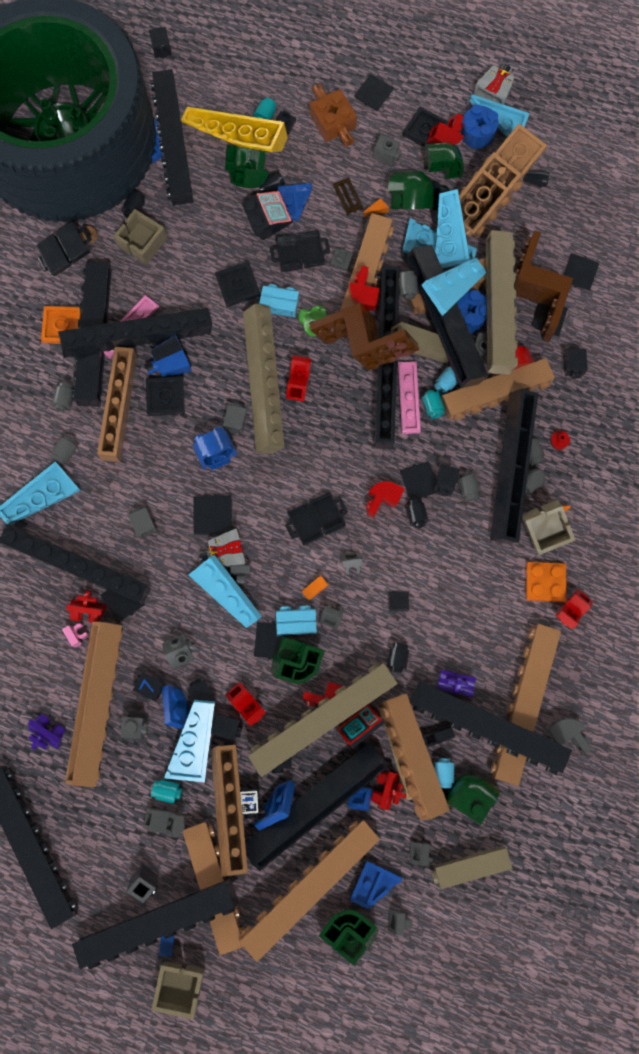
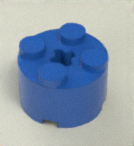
[460,104,499,149]
[457,290,487,334]
[193,427,237,470]

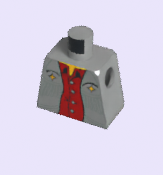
[474,64,514,105]
[199,529,246,569]

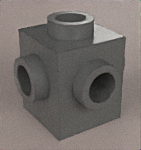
[162,634,195,669]

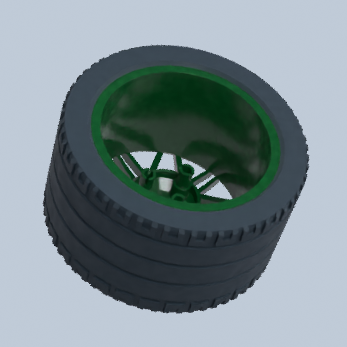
[0,0,156,222]

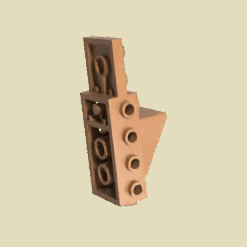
[459,123,547,238]

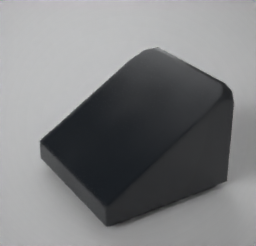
[389,592,409,612]

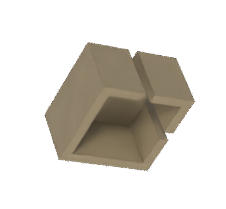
[113,209,167,265]
[522,500,575,555]
[151,960,205,1019]

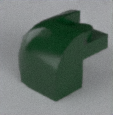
[424,142,464,180]
[225,145,269,188]
[388,171,433,209]
[271,636,325,684]
[445,774,500,825]
[319,910,379,966]

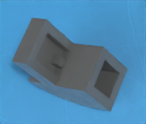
[544,719,592,754]
[143,807,185,838]

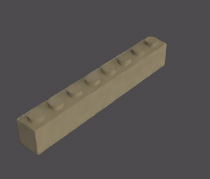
[486,230,518,375]
[243,304,284,454]
[248,663,398,777]

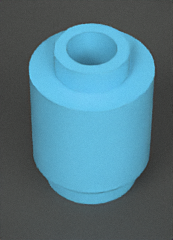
[434,367,458,395]
[434,758,454,788]

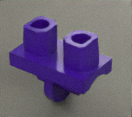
[437,670,476,698]
[27,714,65,750]

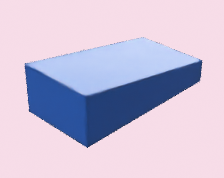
[159,936,174,956]

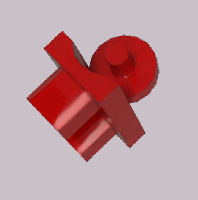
[66,590,107,623]
[371,771,407,810]

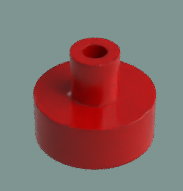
[550,431,570,450]

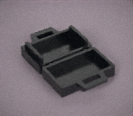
[36,221,92,276]
[270,230,331,272]
[285,492,348,546]

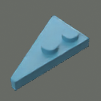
[470,94,530,137]

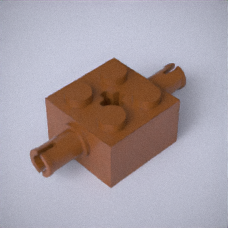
[310,83,357,147]

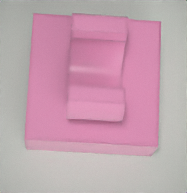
[62,624,88,648]

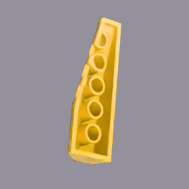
[181,107,288,152]

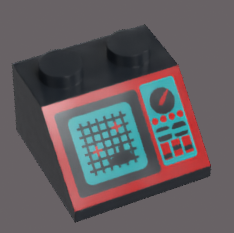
[241,191,293,240]
[336,705,384,749]

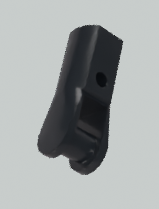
[422,725,455,748]

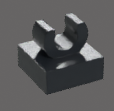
[275,110,296,135]

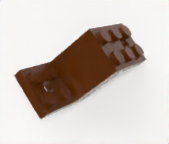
[514,231,573,342]
[309,303,419,370]

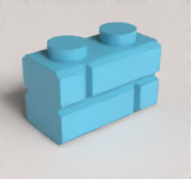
[259,284,299,318]
[276,606,317,636]

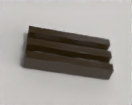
[333,178,363,215]

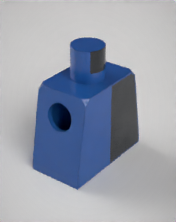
[145,335,192,378]

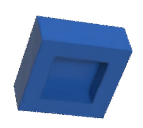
[348,788,373,811]

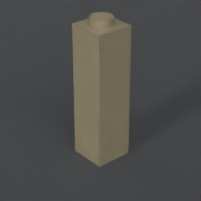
[391,322,449,363]
[431,846,513,889]

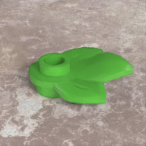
[298,306,326,337]

